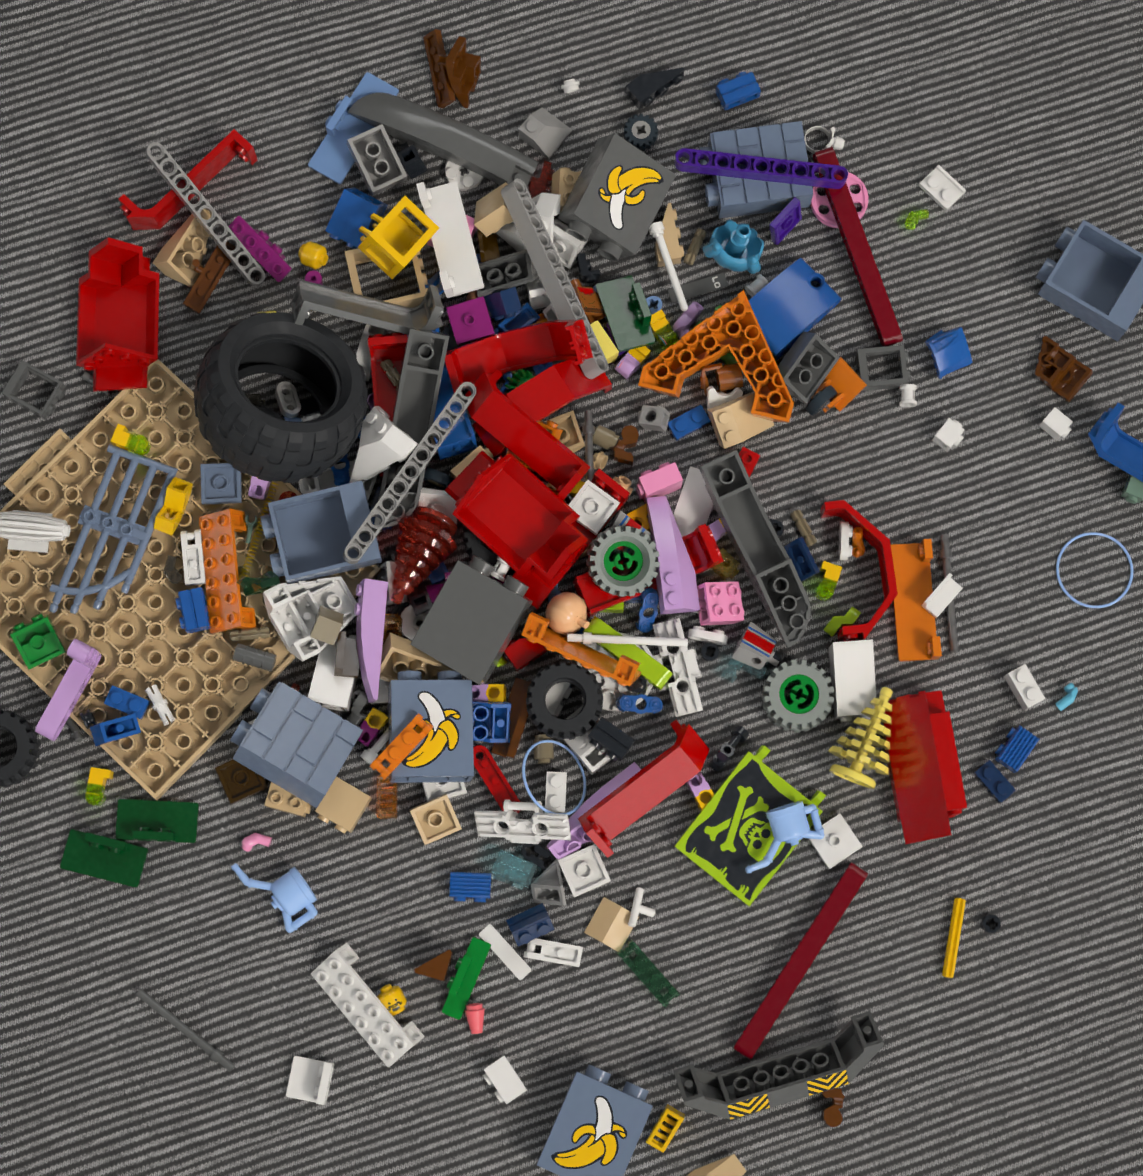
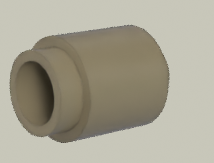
[593,425,620,450]
[533,734,554,764]

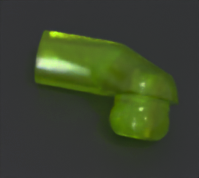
[904,209,929,230]

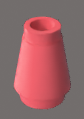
[464,1003,485,1034]

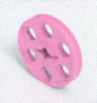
[811,172,868,228]

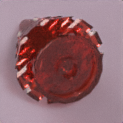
[391,506,458,604]

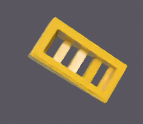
[646,1104,685,1153]

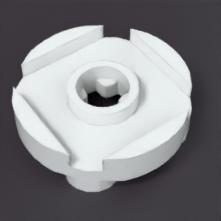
[445,161,483,191]

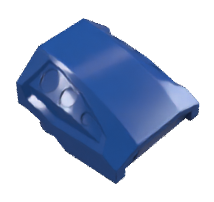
[927,326,973,379]
[472,700,511,743]

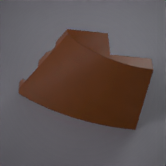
[445,36,481,108]
[1035,335,1093,402]

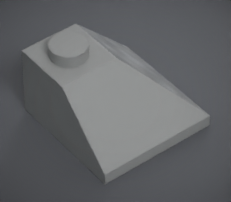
[519,108,572,159]

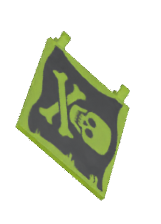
[674,745,826,907]

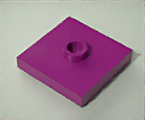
[446,296,495,346]

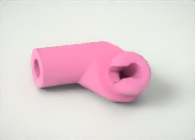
[242,833,272,852]

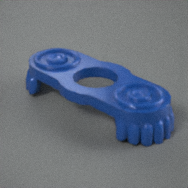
[331,454,351,486]
[635,588,659,633]
[616,694,663,714]

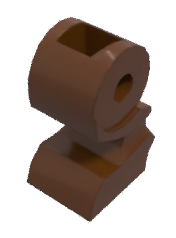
[613,425,639,466]
[820,1088,845,1127]

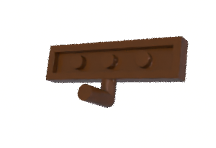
[423,29,456,108]
[182,241,235,314]

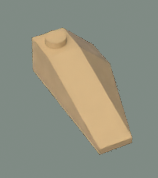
[153,210,211,287]
[380,633,455,682]

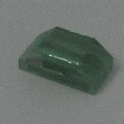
[236,571,280,597]

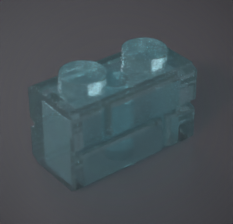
[491,850,538,891]

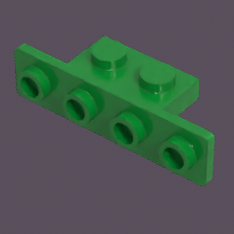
[442,937,491,1020]

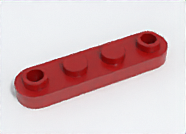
[473,745,521,814]

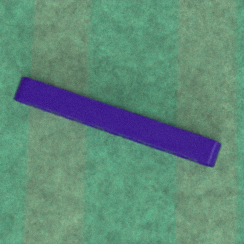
[674,148,848,189]

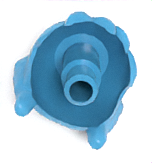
[703,219,764,274]

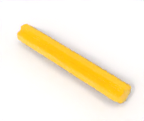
[942,898,966,978]

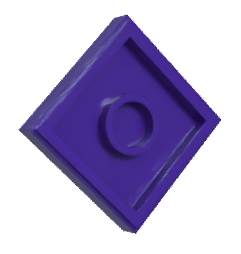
[769,197,802,245]

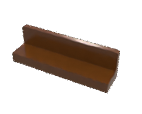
[492,678,531,760]

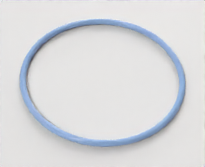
[1056,532,1133,608]
[522,739,586,815]

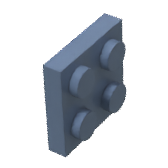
[200,463,242,505]

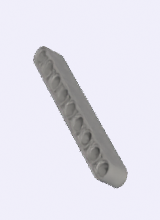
[146,142,265,286]

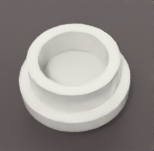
[561,79,580,93]

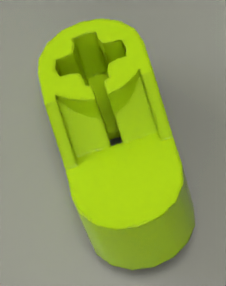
[824,606,861,637]

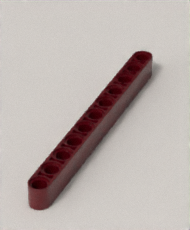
[813,146,903,347]
[733,862,869,1060]

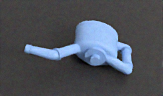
[745,801,825,874]
[231,863,318,933]

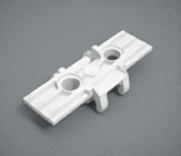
[653,618,703,717]
[474,800,571,844]

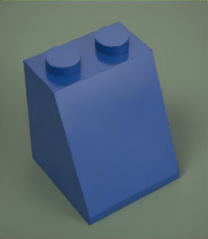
[325,187,388,249]

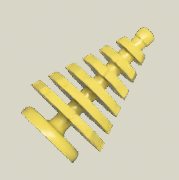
[828,687,893,789]

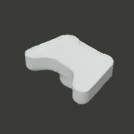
[707,386,743,409]

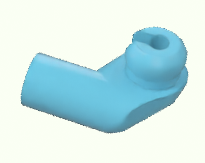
[1055,683,1078,711]

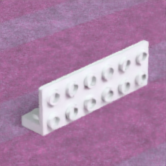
[416,181,484,298]
[311,943,425,1067]

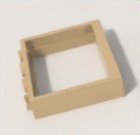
[344,248,428,308]

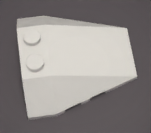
[263,576,357,662]

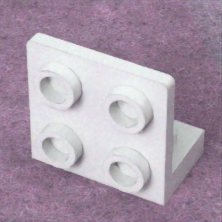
[286,1056,334,1105]

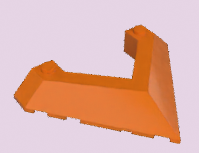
[638,290,794,423]

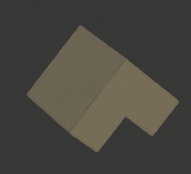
[310,606,344,646]

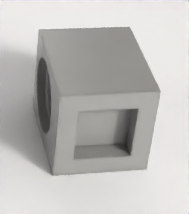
[638,405,670,432]

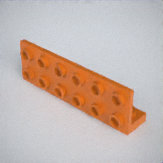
[199,509,256,633]
[891,539,942,662]
[521,612,641,686]

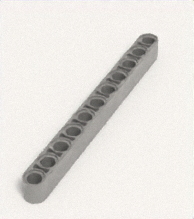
[501,179,609,379]
[343,382,476,564]

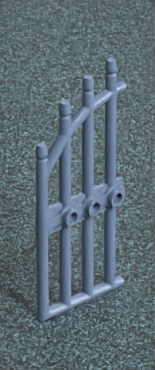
[49,444,178,615]

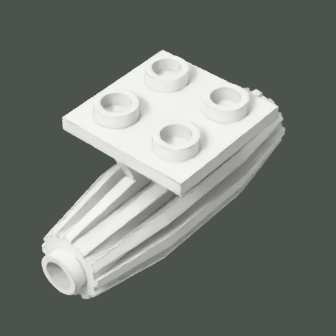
[0,510,71,553]

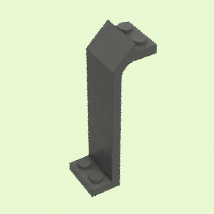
[291,279,444,335]

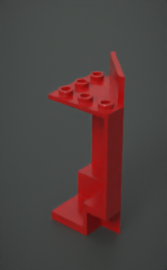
[76,237,159,392]
[445,451,589,586]
[883,690,967,845]

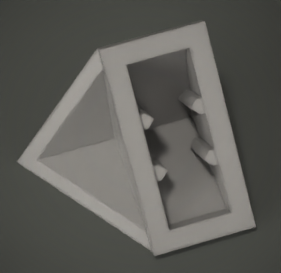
[530,858,566,906]

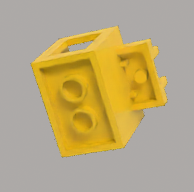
[358,196,439,279]

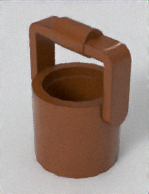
[700,363,743,397]

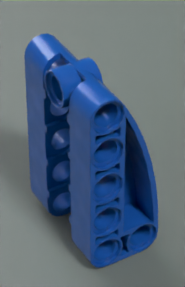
[749,258,842,361]

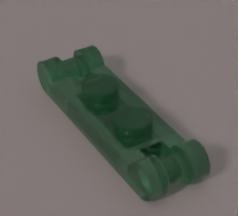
[617,939,680,1008]

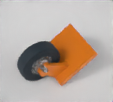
[805,357,867,416]

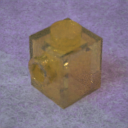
[711,548,740,581]

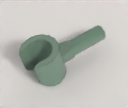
[245,515,258,544]

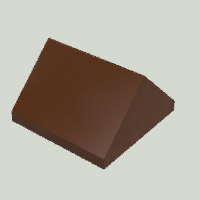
[414,949,453,982]

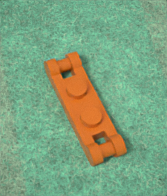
[369,713,434,780]

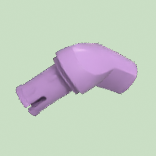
[673,302,704,339]

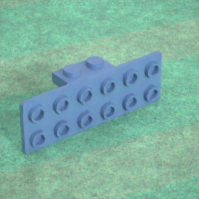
[308,72,399,184]

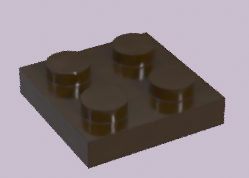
[215,760,268,805]

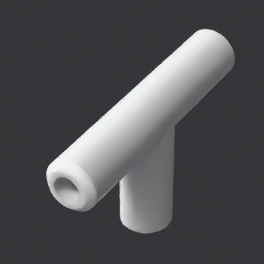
[628,887,656,927]

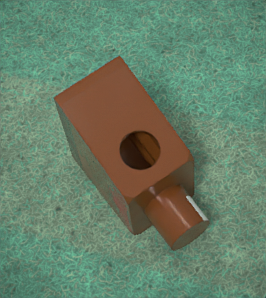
[570,279,605,324]

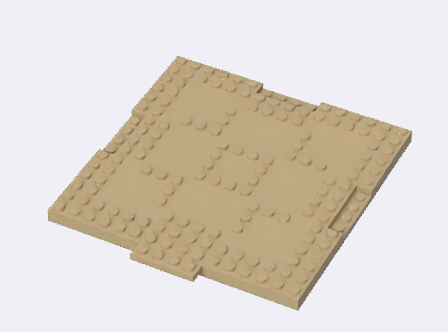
[0,359,381,801]

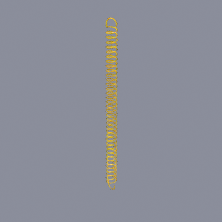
[239,481,280,584]

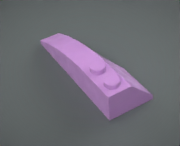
[646,496,700,614]
[354,579,388,703]
[547,762,641,860]

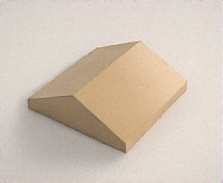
[544,411,585,453]
[409,793,462,845]
[584,897,639,952]

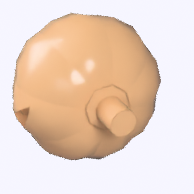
[545,592,589,636]

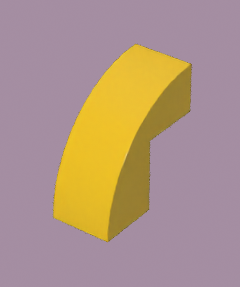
[154,477,193,535]

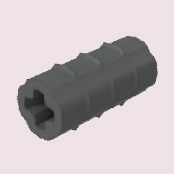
[233,643,277,672]

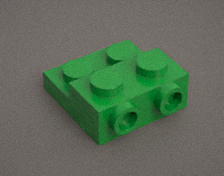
[10,613,66,670]

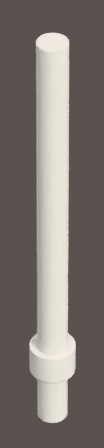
[567,632,688,647]

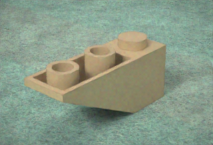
[655,203,684,267]

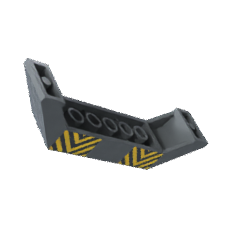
[673,1011,884,1120]

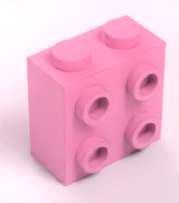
[636,462,683,504]
[697,581,744,626]

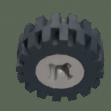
[624,114,658,151]

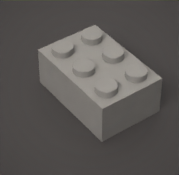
[347,124,408,196]

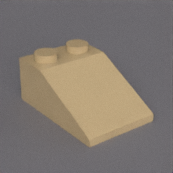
[707,392,774,449]

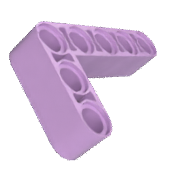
[35,639,101,741]

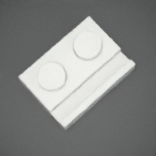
[919,165,966,211]

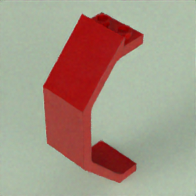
[445,319,593,393]
[472,360,612,458]
[820,500,898,642]

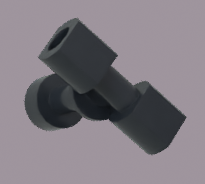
[709,725,749,772]

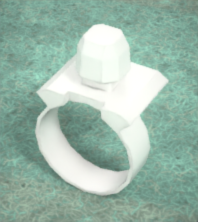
[804,126,845,153]

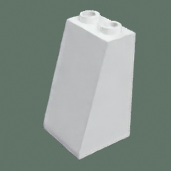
[308,635,360,713]
[828,639,876,722]

